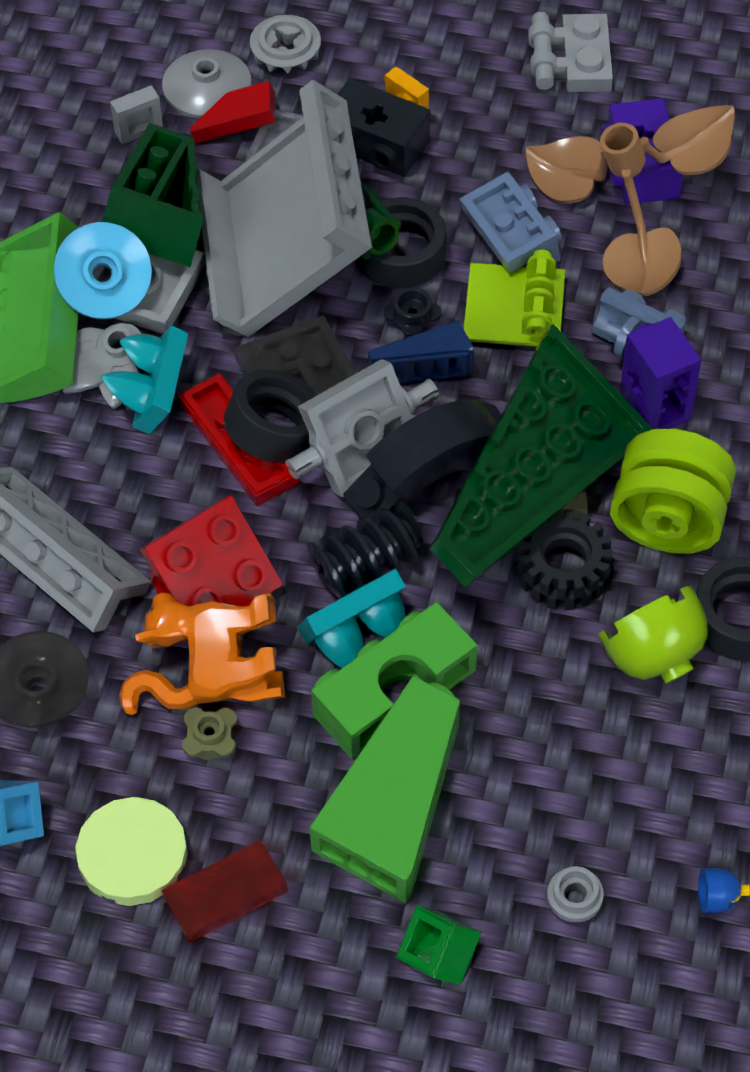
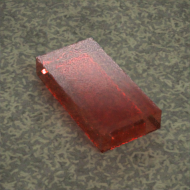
[161,839,288,943]

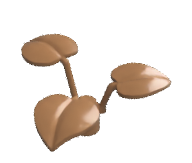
[526,105,735,296]

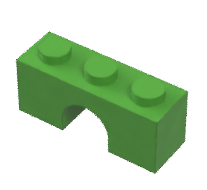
[311,602,478,760]

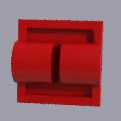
[140,495,283,607]

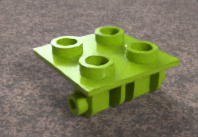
[464,249,565,347]

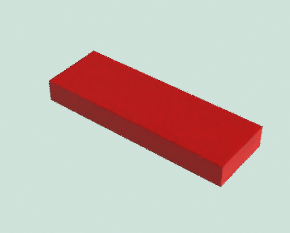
[178,373,299,507]

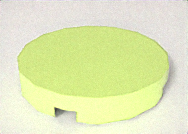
[75,797,188,906]

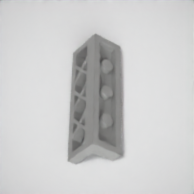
[0,467,151,632]

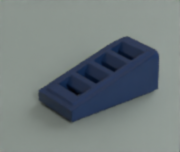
[368,321,474,385]

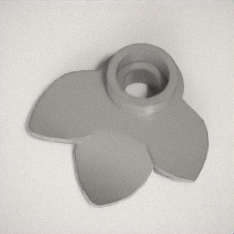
[62,323,141,409]

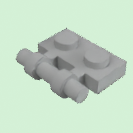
[528,12,613,92]

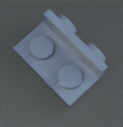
[460,172,562,274]

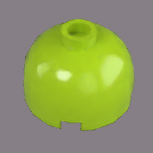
[598,586,708,684]

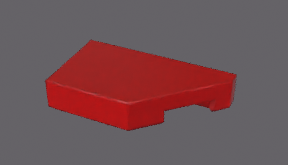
[190,81,275,143]

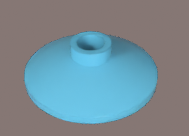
[54,222,152,319]

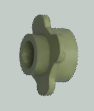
[182,707,237,760]

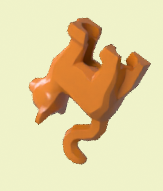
[119,593,286,715]

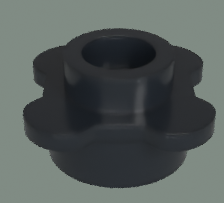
[384,287,441,337]

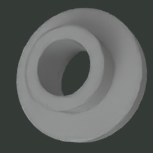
[547,866,604,922]

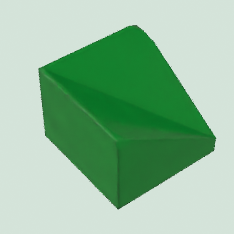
[396,905,482,984]

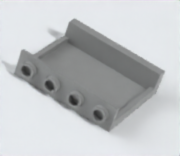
[195,80,372,337]

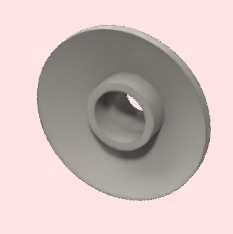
[162,49,252,119]

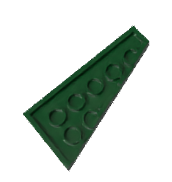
[429,324,653,588]

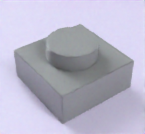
[110,85,163,145]

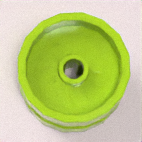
[610,429,737,554]

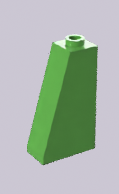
[310,676,460,904]

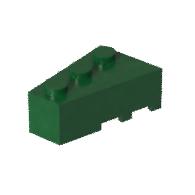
[103,123,203,268]

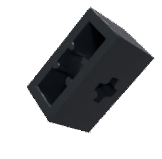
[337,78,430,177]

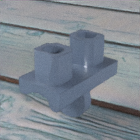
[591,287,686,359]

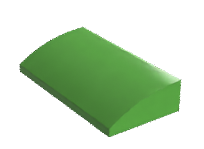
[0,212,79,403]

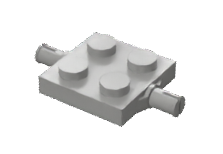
[285,359,439,497]

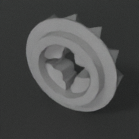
[250,15,321,74]

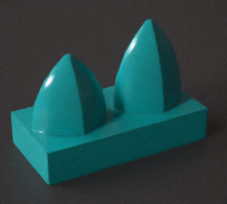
[101,326,188,434]
[297,569,406,668]

